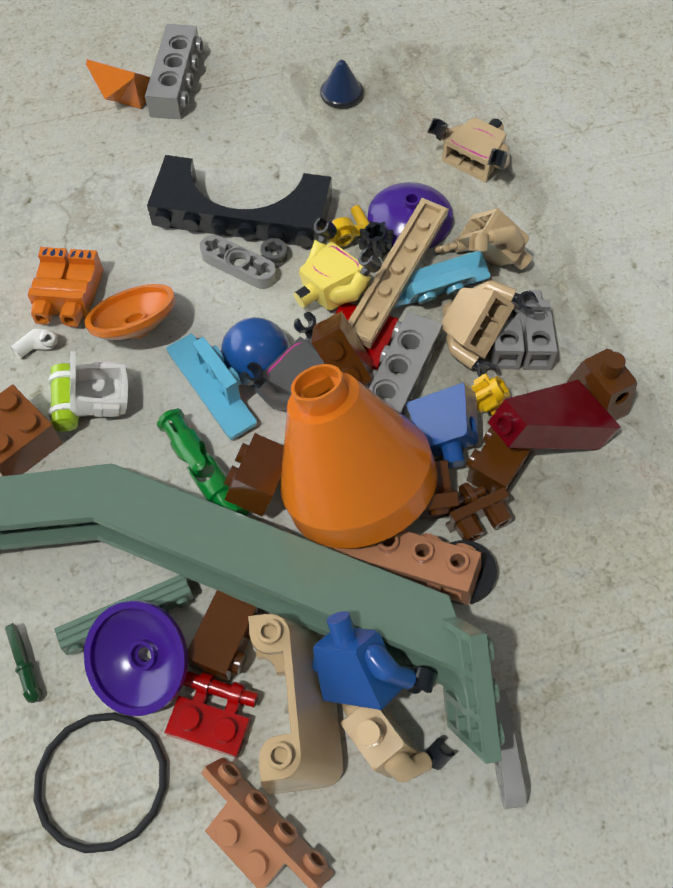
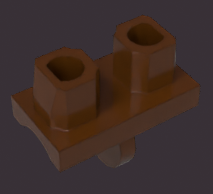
[445,482,512,541]

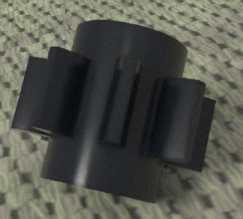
[358,221,395,259]

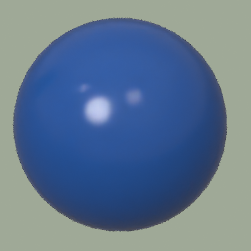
[221,317,290,387]

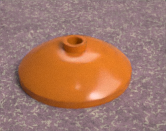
[85,284,176,340]

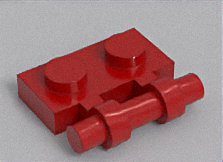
[164,671,259,759]

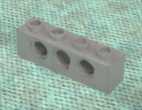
[145,24,203,119]
[367,311,443,416]

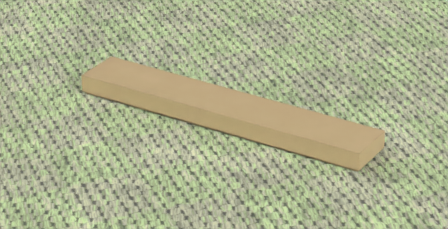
[348,198,449,349]

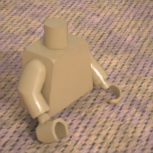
[434,208,532,270]

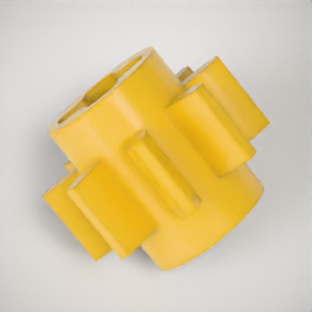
[471,373,510,416]

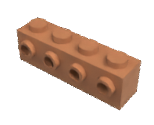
[330,528,482,605]

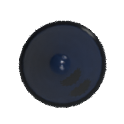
[320,60,364,109]

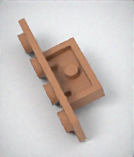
[201,758,334,888]

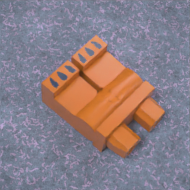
[27,247,104,327]

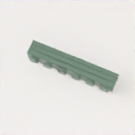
[54,575,194,655]

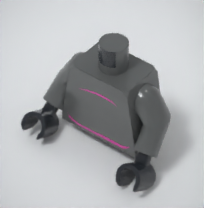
[240,312,325,411]

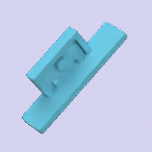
[394,251,490,309]
[166,334,257,440]

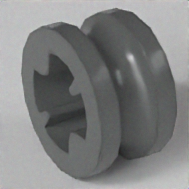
[260,238,287,268]

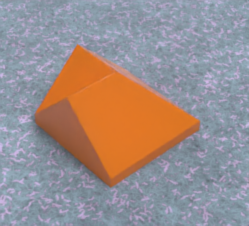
[86,59,150,109]

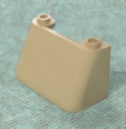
[248,614,343,795]

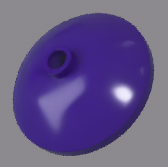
[368,182,453,249]
[84,600,188,716]

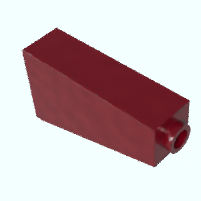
[488,379,621,450]

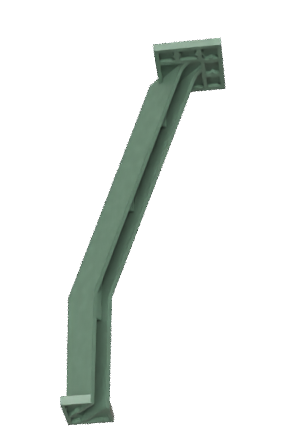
[0,463,505,764]

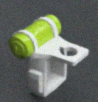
[49,351,128,432]

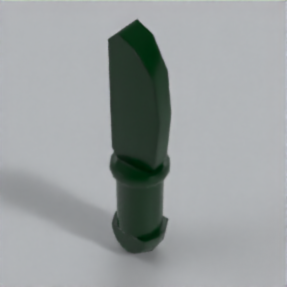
[5,623,42,703]

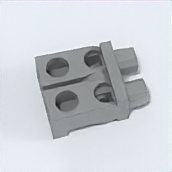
[491,290,558,370]

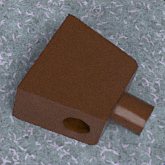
[567,349,637,421]

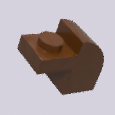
[419,457,459,519]

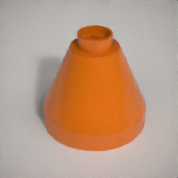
[280,364,437,549]

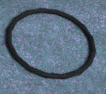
[33,712,167,854]

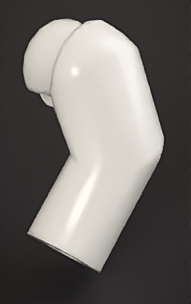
[10,329,58,359]

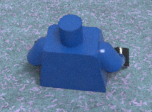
[312,611,436,710]

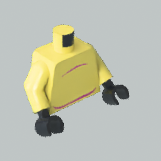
[293,217,382,310]

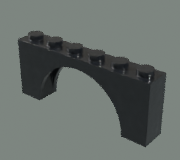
[147,155,332,248]

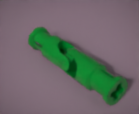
[156,408,250,516]

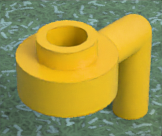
[329,205,369,247]

